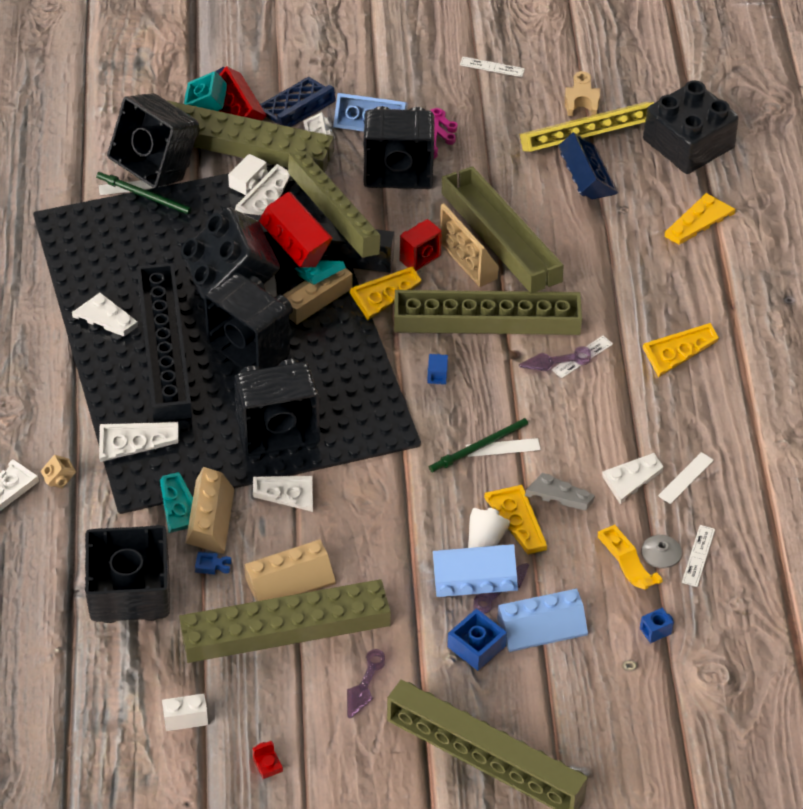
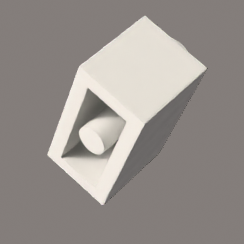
[228,154,268,195]
[162,694,208,731]

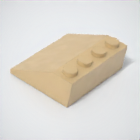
[440,203,499,287]

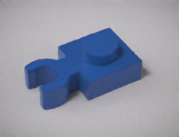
[195,552,232,574]

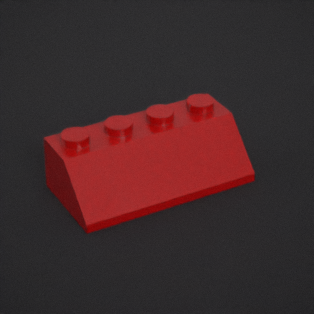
[219,66,267,121]
[259,192,333,267]

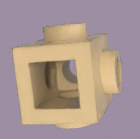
[41,455,76,488]

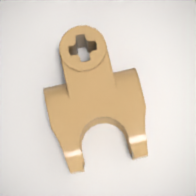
[565,71,600,116]

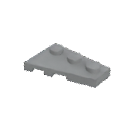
[525,473,595,511]

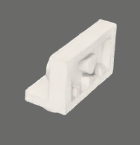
[303,112,335,139]

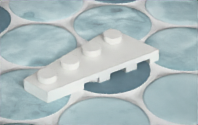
[235,164,291,215]
[99,422,178,462]
[0,459,39,511]

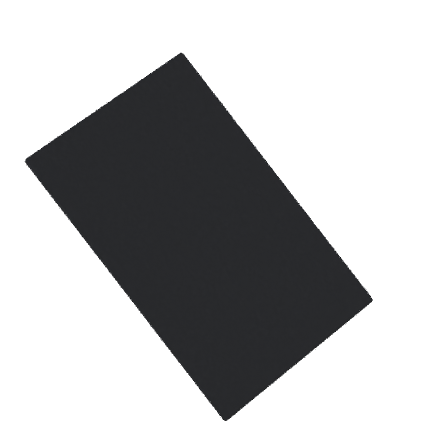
[33,165,421,514]

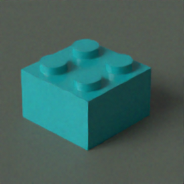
[184,71,227,111]

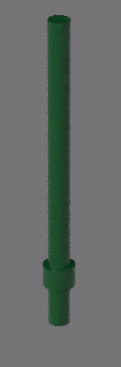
[96,172,191,215]
[429,418,528,473]

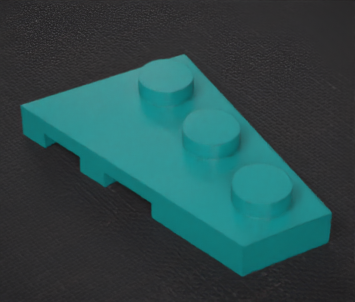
[294,261,346,285]
[160,472,193,533]

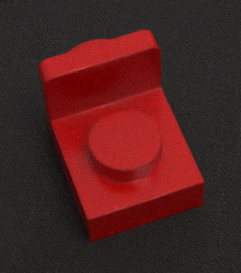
[252,741,283,779]

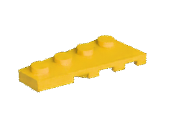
[664,193,735,245]
[349,267,422,320]
[643,323,719,377]
[484,485,547,554]

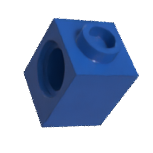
[427,354,448,384]
[640,607,674,643]

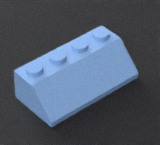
[333,93,408,132]
[433,544,518,597]
[497,588,588,652]

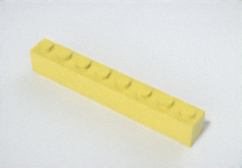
[519,102,654,152]

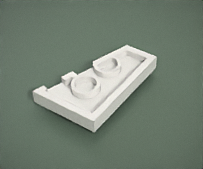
[72,293,138,336]
[602,453,663,504]
[253,476,313,512]

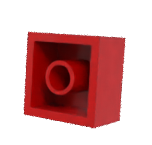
[399,219,442,271]

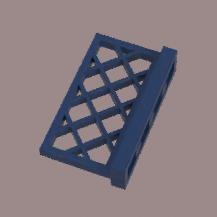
[260,76,336,127]

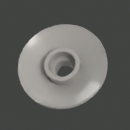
[641,535,682,568]

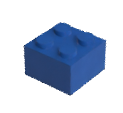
[447,608,507,671]

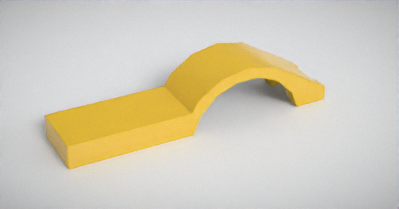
[598,525,662,590]

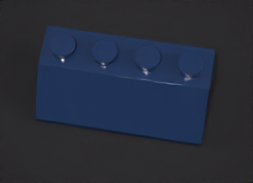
[558,132,618,200]

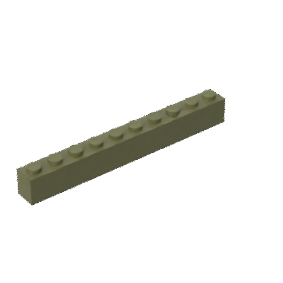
[288,151,380,258]

